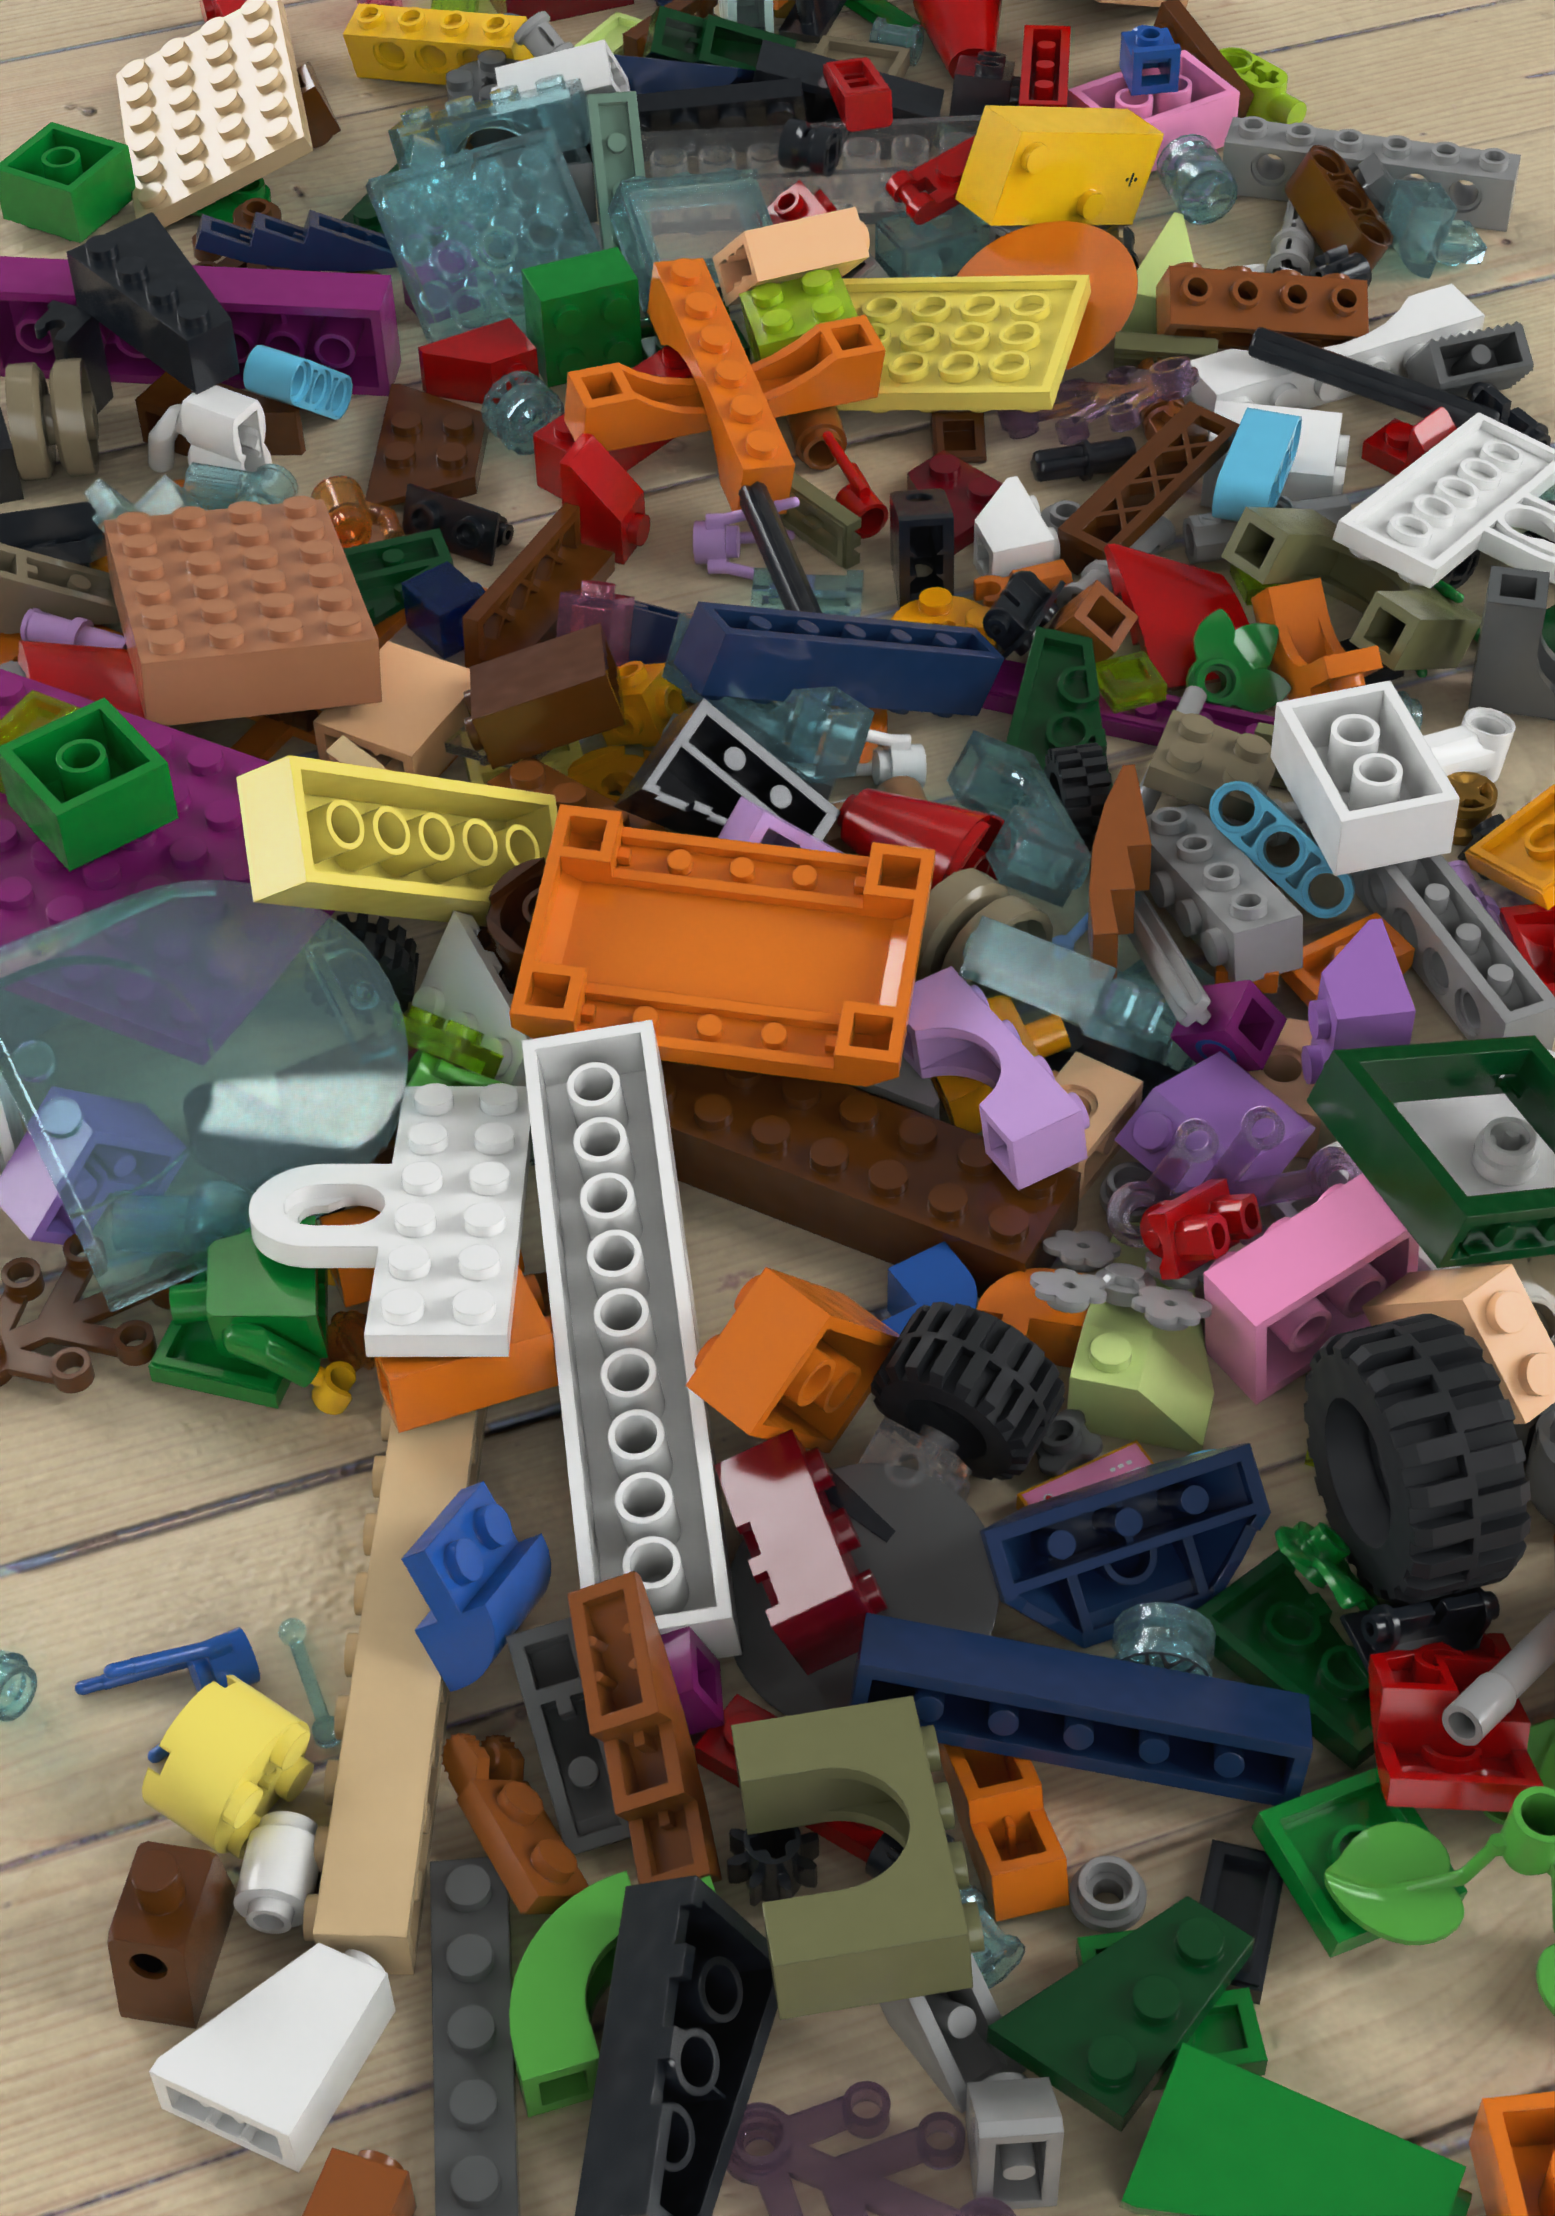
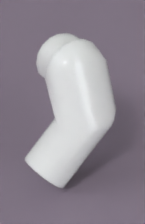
[148,404,185,473]

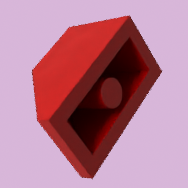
[418,318,540,405]
[559,432,650,565]

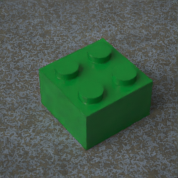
[0,122,136,243]
[521,247,643,388]
[0,697,179,872]

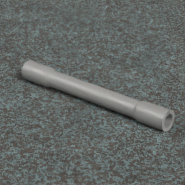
[1442,1608,1555,1746]

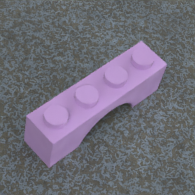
[903,966,1090,1191]

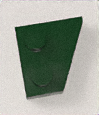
[343,528,455,626]

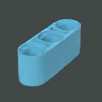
[243,345,353,420]
[1212,407,1302,522]
[1209,781,1356,919]

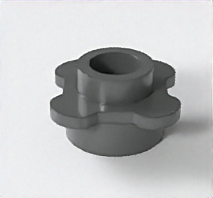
[1035,1409,1103,1478]

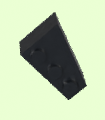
[614,698,841,841]

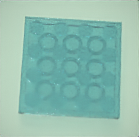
[365,126,601,344]

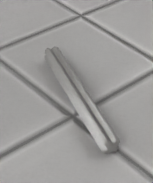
[1127,891,1211,1027]

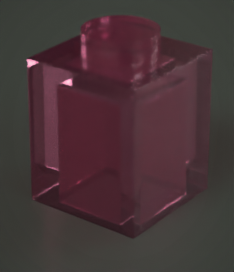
[556,580,635,666]

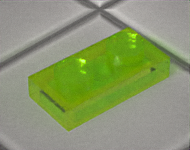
[373,1005,504,1079]

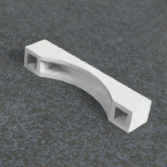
[1183,284,1485,434]

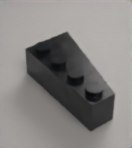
[742,39,944,160]
[66,212,240,394]
[575,1875,778,2216]

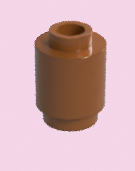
[787,406,847,470]

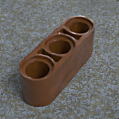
[1284,145,1393,271]

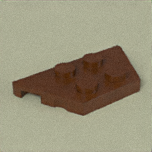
[364,384,489,522]

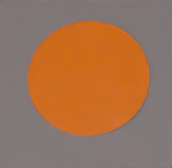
[956,221,1138,371]

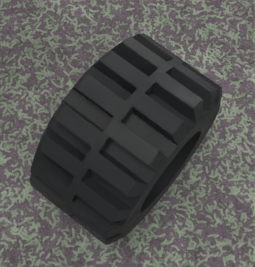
[871,1302,1066,1480]

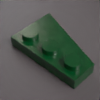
[998,626,1113,789]
[987,1896,1255,2132]

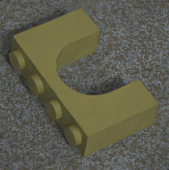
[1221,507,1482,671]
[731,1696,985,2020]

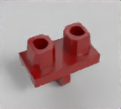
[1140,1178,1262,1280]

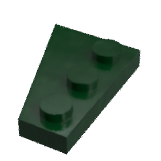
[1186,1549,1375,1770]

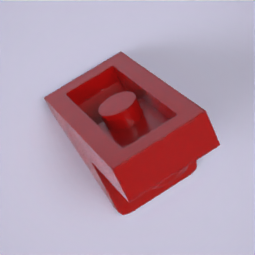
[1361,406,1457,476]

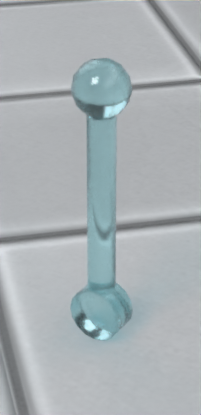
[278,1618,341,1749]

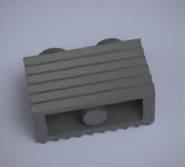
[1405,321,1534,398]

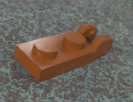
[441,1733,589,1914]

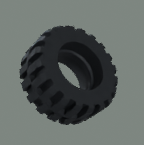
[1304,1314,1531,1606]

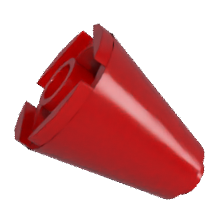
[913,0,1002,79]
[837,788,1010,891]

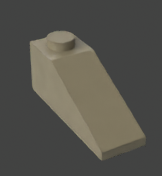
[0,543,120,634]

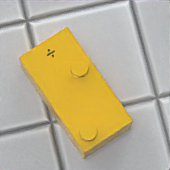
[955,105,1164,226]

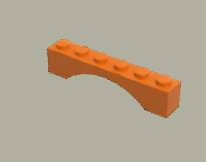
[647,258,795,515]
[564,315,886,451]

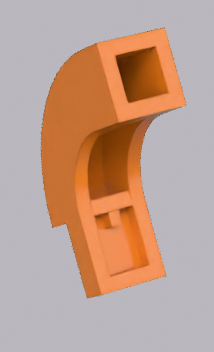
[1251,577,1383,700]

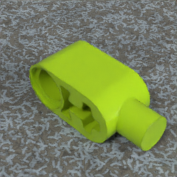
[1219,47,1307,124]

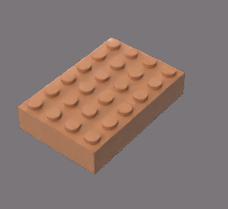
[103,496,382,726]

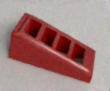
[823,57,893,132]

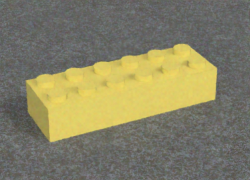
[236,755,558,926]

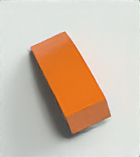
[938,1743,1070,1922]

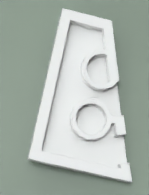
[405,911,532,1086]

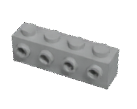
[1146,804,1303,982]

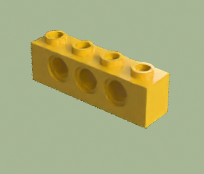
[343,3,534,85]

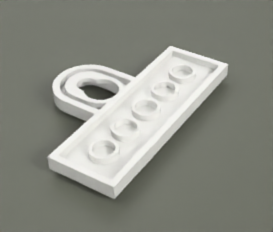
[1332,412,1555,589]
[249,1083,532,1357]

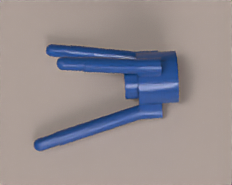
[75,1627,260,1763]

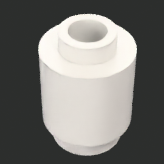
[233,1811,319,1934]

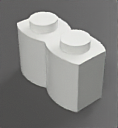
[180,385,272,502]

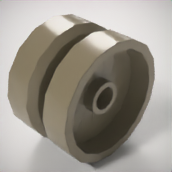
[5,358,99,481]
[915,868,1053,1008]

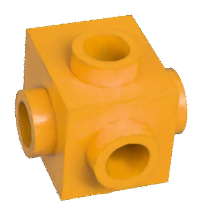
[602,661,688,747]

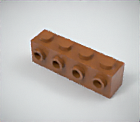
[1156,262,1369,351]

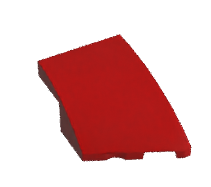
[1104,543,1249,693]
[18,640,145,719]
[1368,1633,1544,1812]

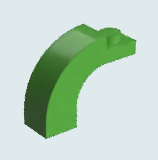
[509,1870,716,2118]

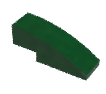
[643,6,797,71]

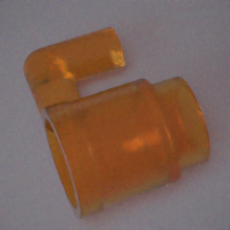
[311,476,405,549]

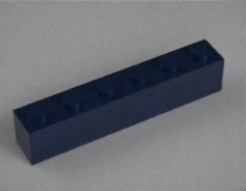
[673,601,1005,718]
[850,1613,1313,1806]

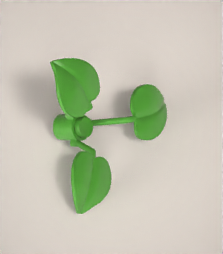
[1324,1718,1555,2016]

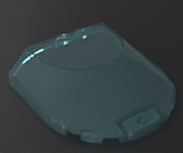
[0,880,409,1312]

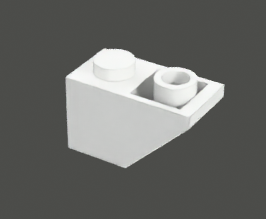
[973,476,1060,577]

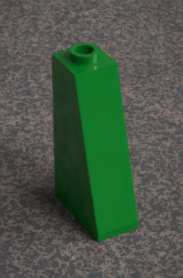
[1119,2042,1472,2216]

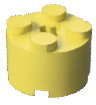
[142,1675,314,1860]

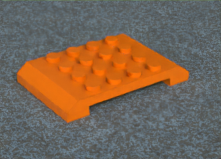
[509,804,935,1087]

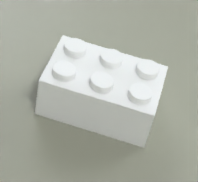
[1271,680,1460,876]

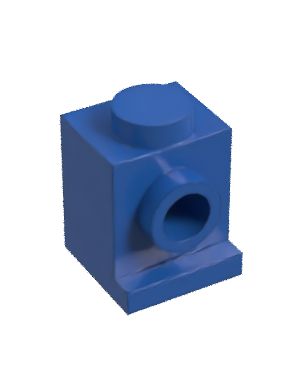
[1119,25,1181,96]

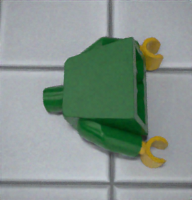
[169,1216,356,1415]

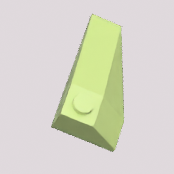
[1067,1220,1214,1453]

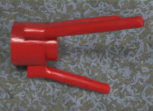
[822,431,889,539]

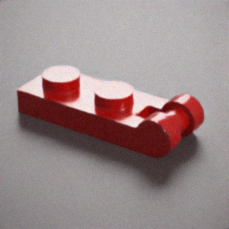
[885,135,975,225]

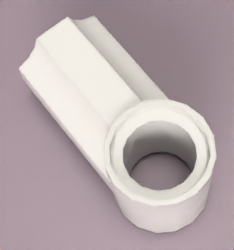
[1424,707,1516,783]

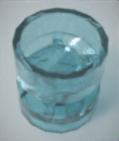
[1156,134,1238,225]

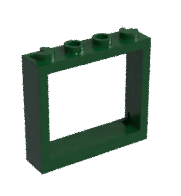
[1306,1035,1555,1268]

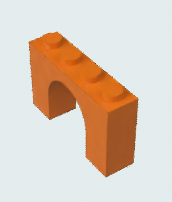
[319,1206,559,1433]

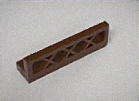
[1058,401,1240,576]
[463,503,615,669]

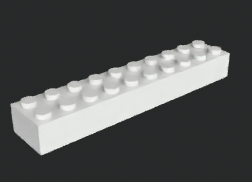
[522,1020,742,1659]

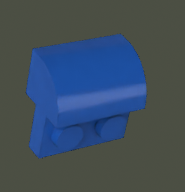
[401,1481,551,1692]

